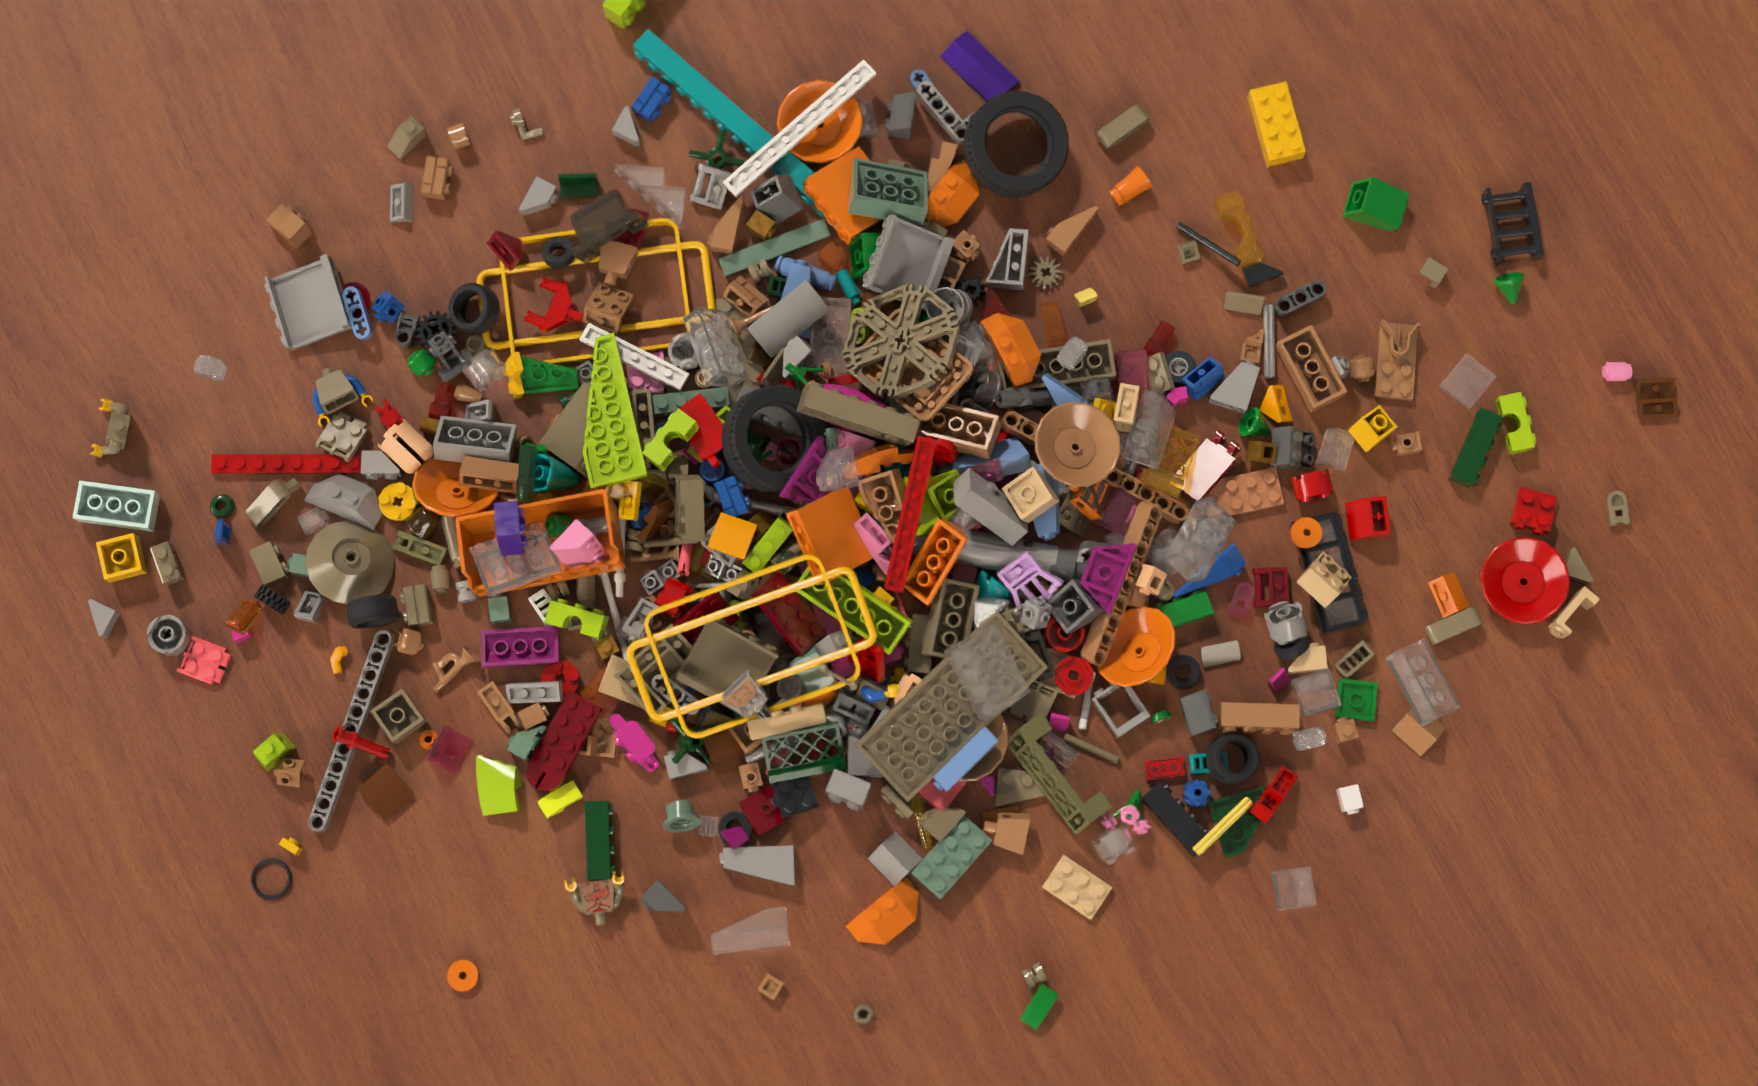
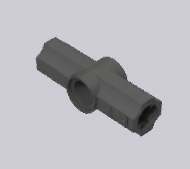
[995,387,1053,411]

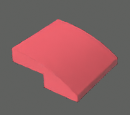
[917,778,966,809]

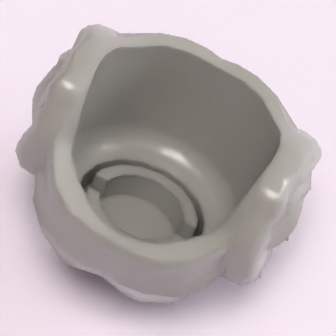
[668,332,701,371]

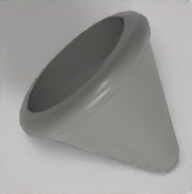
[817,710,847,738]

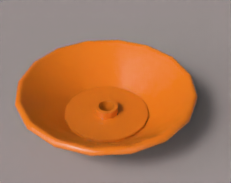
[777,80,863,164]
[412,457,499,517]
[1097,606,1176,687]

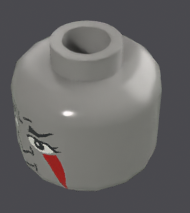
[845,716,871,739]

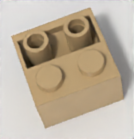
[1297,551,1352,608]

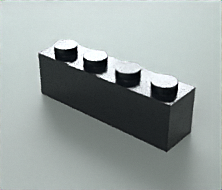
[1141,782,1209,857]

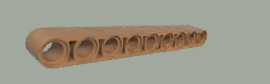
[1081,501,1163,666]

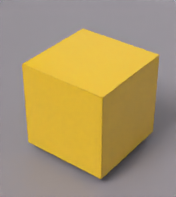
[1348,405,1397,452]

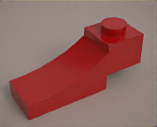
[1250,765,1298,823]

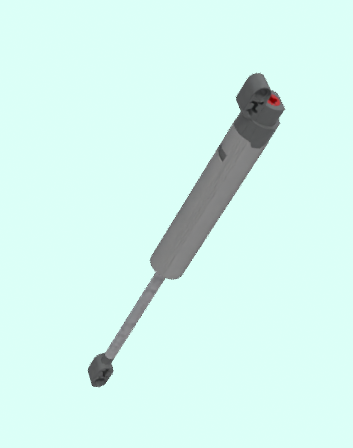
[703,485,1110,585]

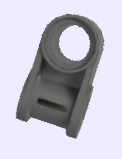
[394,311,421,350]

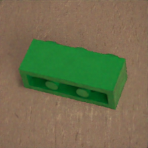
[1153,590,1214,628]

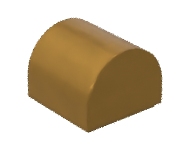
[420,417,440,435]

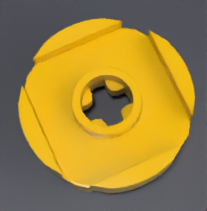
[378,482,417,521]

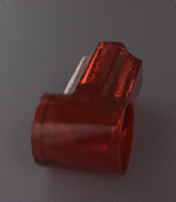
[1142,321,1175,357]
[428,382,455,420]

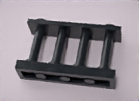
[1481,182,1544,265]

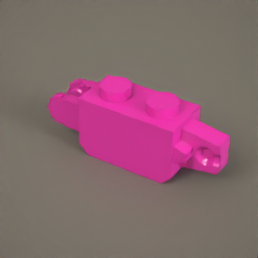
[609,714,659,772]

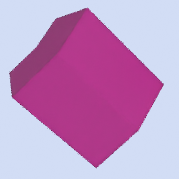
[1164,387,1188,409]

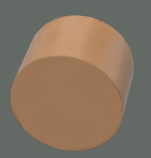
[447,123,471,150]

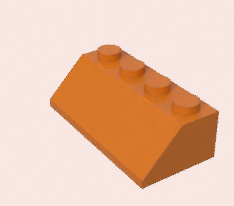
[904,519,968,606]

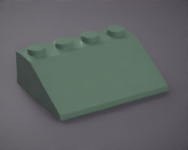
[848,158,928,227]

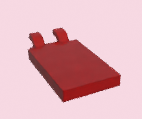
[675,393,723,469]

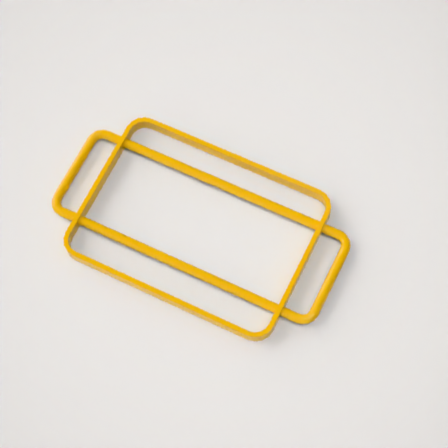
[477,218,715,365]
[626,554,877,738]

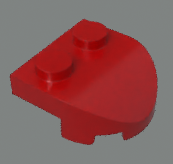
[847,639,885,683]

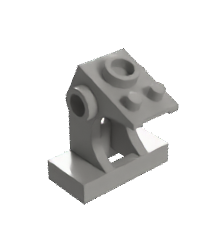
[615,598,659,644]

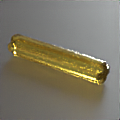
[910,794,934,851]

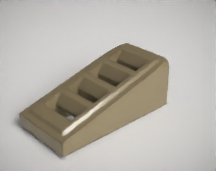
[1333,639,1376,679]

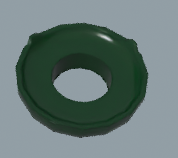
[210,494,235,519]

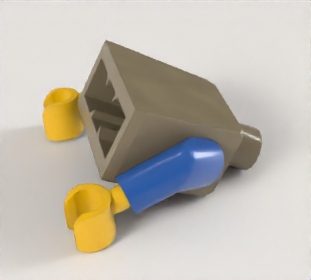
[312,368,373,427]
[851,668,904,711]

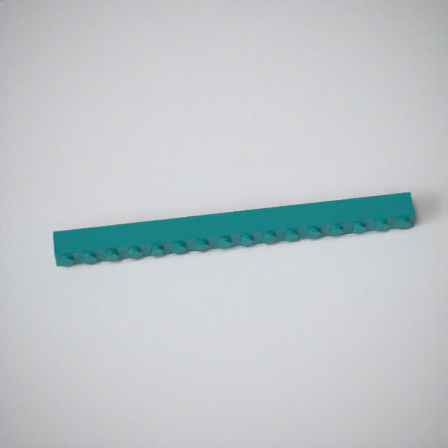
[633,29,868,240]

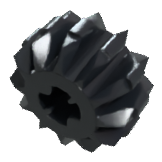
[955,275,987,307]

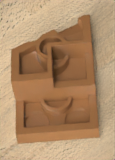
[578,718,618,758]

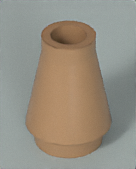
[453,383,483,403]

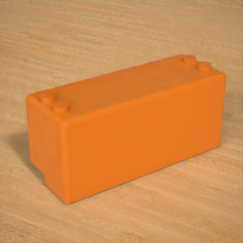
[455,489,626,597]

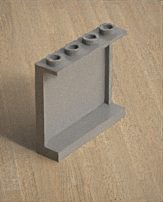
[862,215,955,311]
[264,254,352,351]

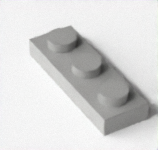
[506,681,564,704]

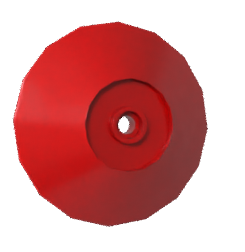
[1481,536,1570,624]

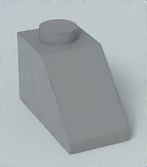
[519,176,559,215]
[782,336,818,382]
[664,749,708,780]

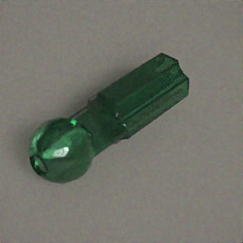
[516,445,537,503]

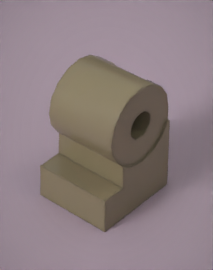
[726,569,759,601]

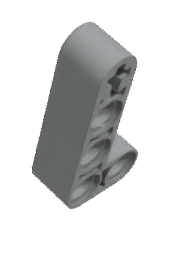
[916,81,974,144]

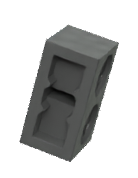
[832,686,876,725]

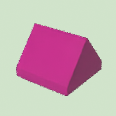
[230,624,253,643]

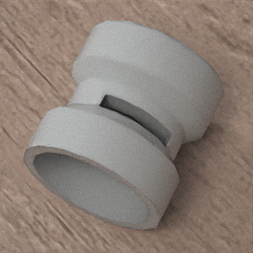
[455,580,477,603]

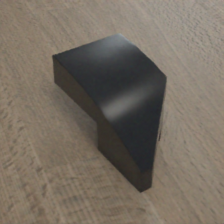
[1242,262,1284,287]

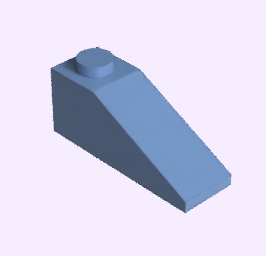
[1041,373,1090,406]

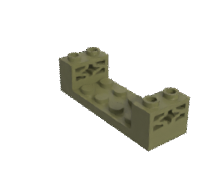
[1008,713,1112,835]

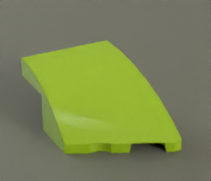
[476,755,522,816]

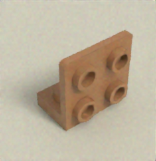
[582,282,633,335]

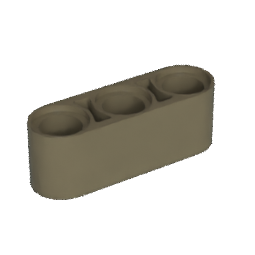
[1096,104,1150,150]
[244,479,291,528]
[1424,606,1483,646]

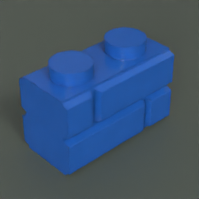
[631,77,672,123]
[1181,356,1225,401]
[714,475,752,517]

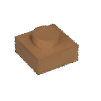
[757,973,784,1000]

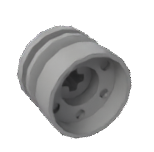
[926,287,973,327]

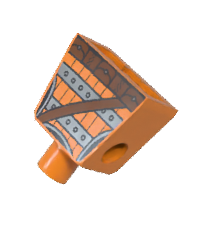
[1066,481,1114,521]

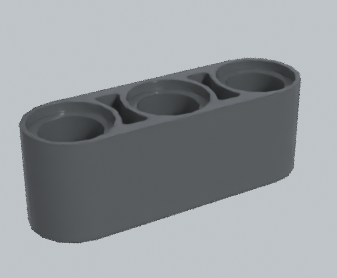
[1274,280,1327,318]

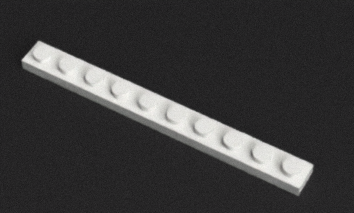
[723,60,876,197]

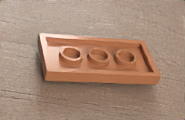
[1204,467,1284,521]

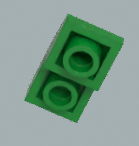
[1020,983,1058,1030]

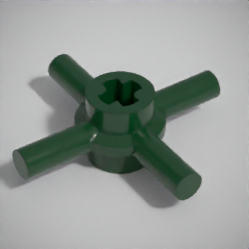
[689,130,745,185]
[670,717,710,764]

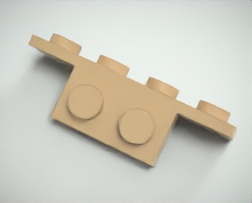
[747,703,826,740]

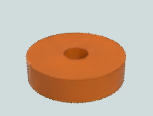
[1290,517,1322,549]
[447,960,479,991]

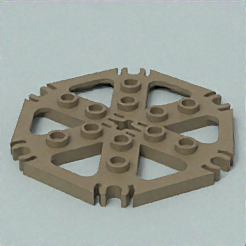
[843,284,961,400]

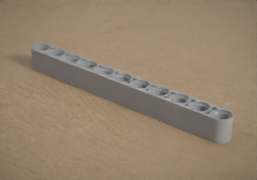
[308,630,394,832]

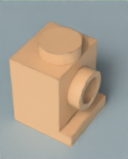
[1136,564,1167,596]

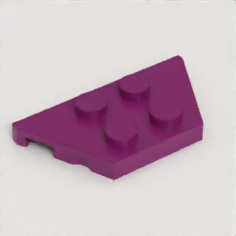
[779,436,839,503]
[1080,543,1137,614]

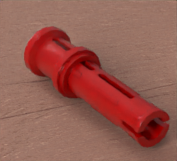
[332,725,390,760]

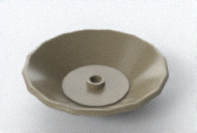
[305,520,394,604]

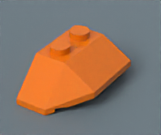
[924,160,979,227]
[980,313,1041,390]
[846,877,919,945]

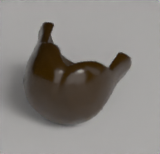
[406,505,441,540]

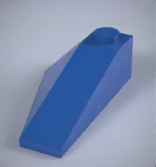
[1172,543,1246,599]

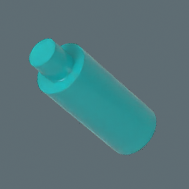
[835,268,861,305]

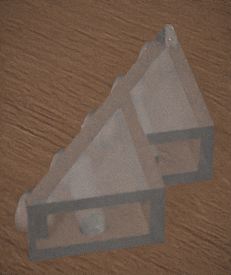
[613,164,686,227]

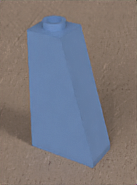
[781,259,812,339]
[951,436,1032,479]
[1018,463,1060,540]
[933,727,999,793]

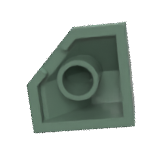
[507,726,548,762]

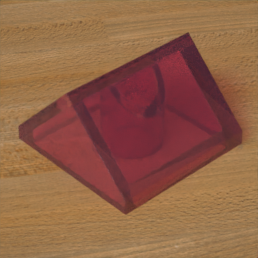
[1113,350,1149,394]
[1090,487,1141,535]
[425,725,474,775]

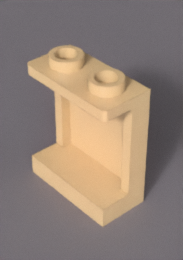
[1113,383,1140,433]
[1547,587,1600,639]

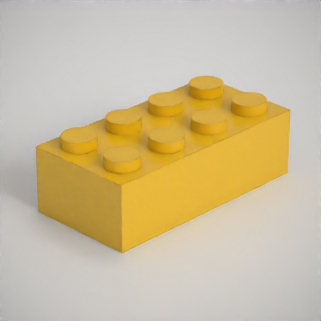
[1248,82,1306,167]

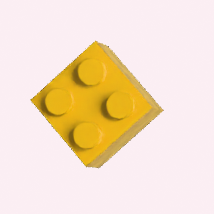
[96,533,147,583]

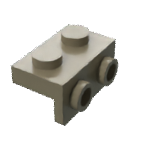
[1142,352,1175,396]

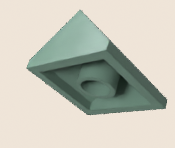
[790,643,835,693]

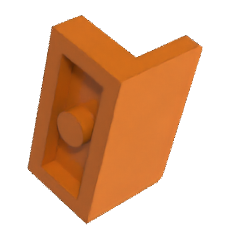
[1428,573,1470,618]

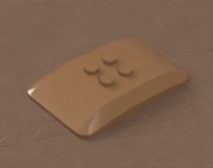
[862,309,974,422]

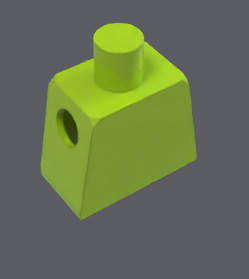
[253,733,296,772]

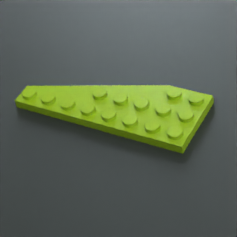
[582,333,648,490]

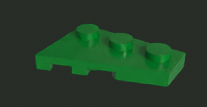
[520,356,579,394]

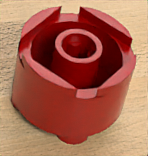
[1291,469,1334,503]
[655,577,695,621]
[1045,617,1085,654]

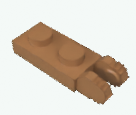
[477,681,522,735]

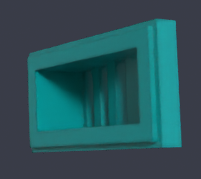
[1188,752,1229,775]

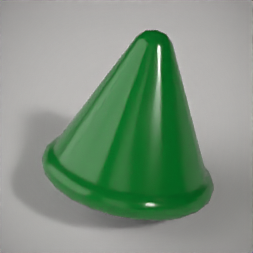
[1493,272,1525,304]
[1238,407,1271,436]

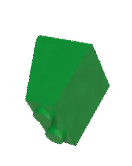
[1342,177,1409,231]
[849,233,882,280]

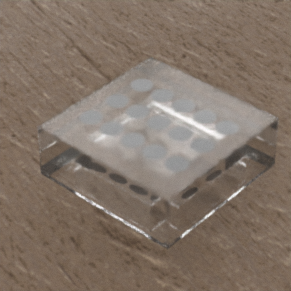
[698,815,719,837]

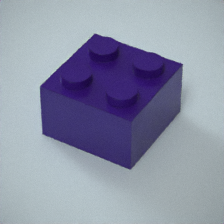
[494,500,528,556]

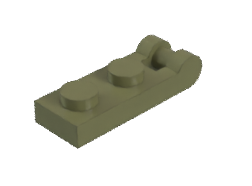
[391,530,448,566]

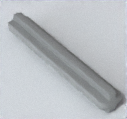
[1263,304,1275,379]

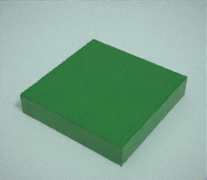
[1335,678,1378,722]

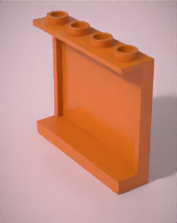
[802,146,882,245]
[786,485,873,585]

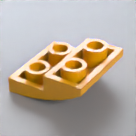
[707,512,758,560]

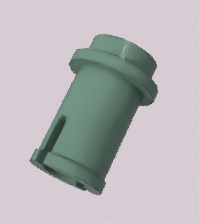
[824,428,839,452]

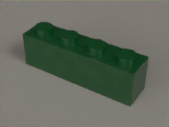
[1448,407,1503,488]
[585,800,615,881]

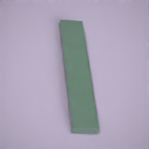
[719,219,831,278]

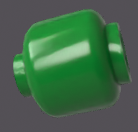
[407,349,435,377]
[545,513,574,538]

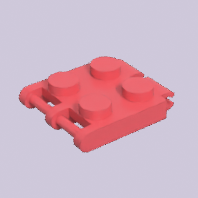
[176,636,232,685]

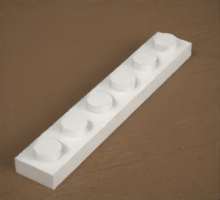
[580,323,690,391]

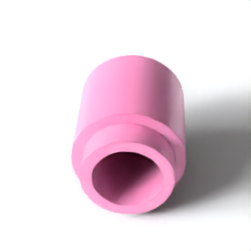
[1602,362,1632,381]

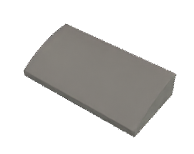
[747,280,830,358]

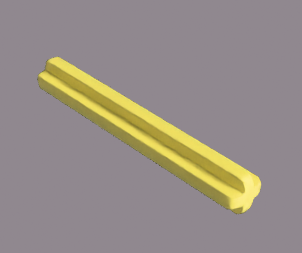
[1193,797,1253,855]

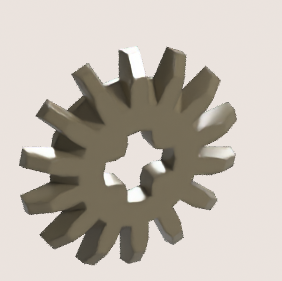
[1029,256,1063,290]

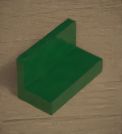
[558,173,598,199]

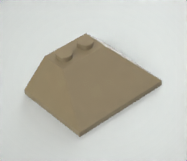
[614,623,693,714]

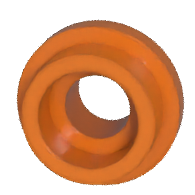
[419,730,439,750]

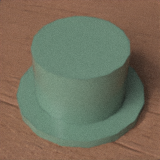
[663,800,702,833]

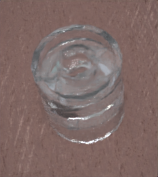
[777,675,805,700]

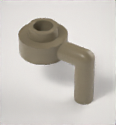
[510,108,544,140]

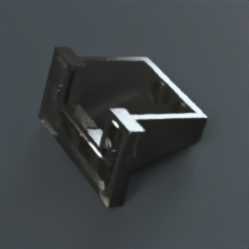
[570,189,649,264]

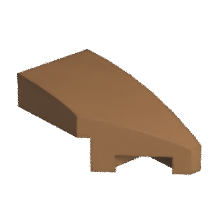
[1239,329,1264,367]

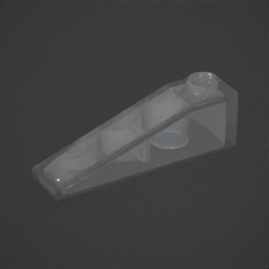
[711,906,791,954]

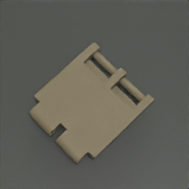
[315,411,368,462]
[1008,679,1060,722]

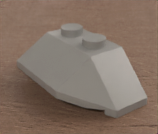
[305,473,382,530]

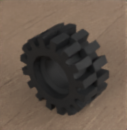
[254,584,292,615]

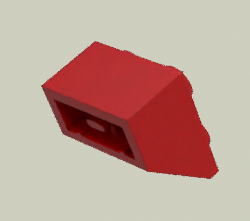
[1345,496,1391,541]

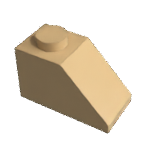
[1286,643,1328,674]

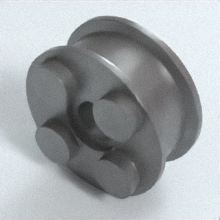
[961,365,1002,409]

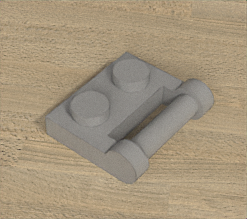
[689,163,732,210]

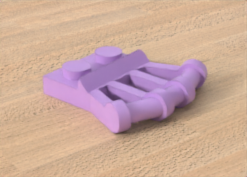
[997,550,1064,607]

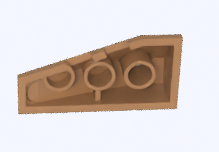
[857,468,916,545]

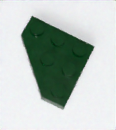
[1207,786,1265,859]

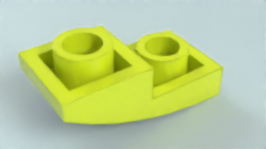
[537,781,583,819]

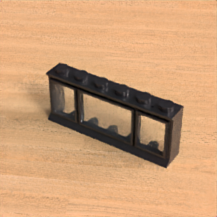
[1289,511,1369,636]

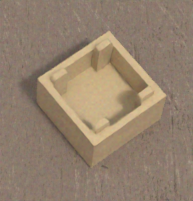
[1002,466,1060,523]

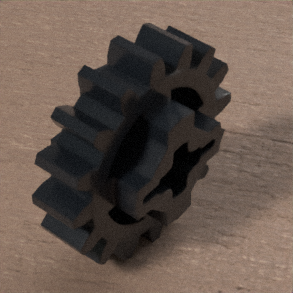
[415,311,458,351]

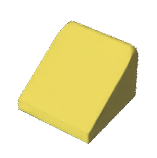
[1074,288,1097,307]

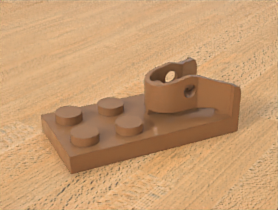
[1374,319,1420,401]

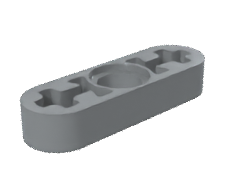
[651,674,701,715]

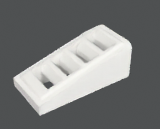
[528,588,554,626]

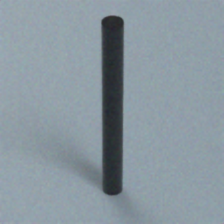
[1176,222,1241,267]

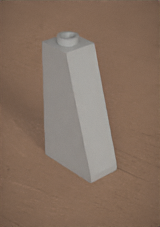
[720,845,795,886]

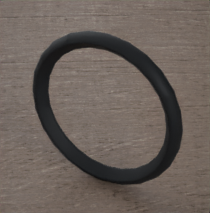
[251,858,292,900]

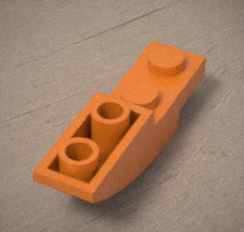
[838,443,914,479]

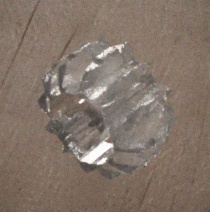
[1057,336,1088,370]
[193,355,228,382]
[1293,726,1327,751]

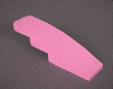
[853,513,893,576]

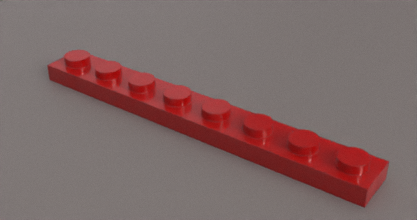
[884,436,937,593]
[211,454,362,474]

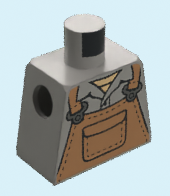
[721,670,770,718]

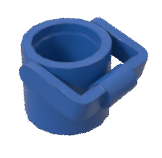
[699,459,732,492]

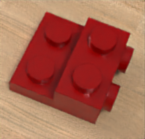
[1509,486,1557,536]

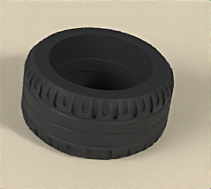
[448,283,500,334]
[346,594,399,629]
[1206,732,1260,785]

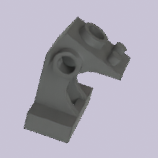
[428,331,476,383]

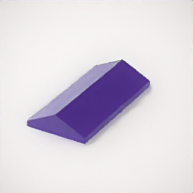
[941,31,1020,101]

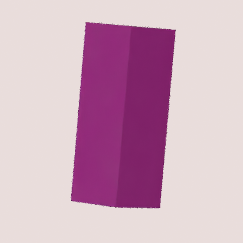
[482,626,560,668]

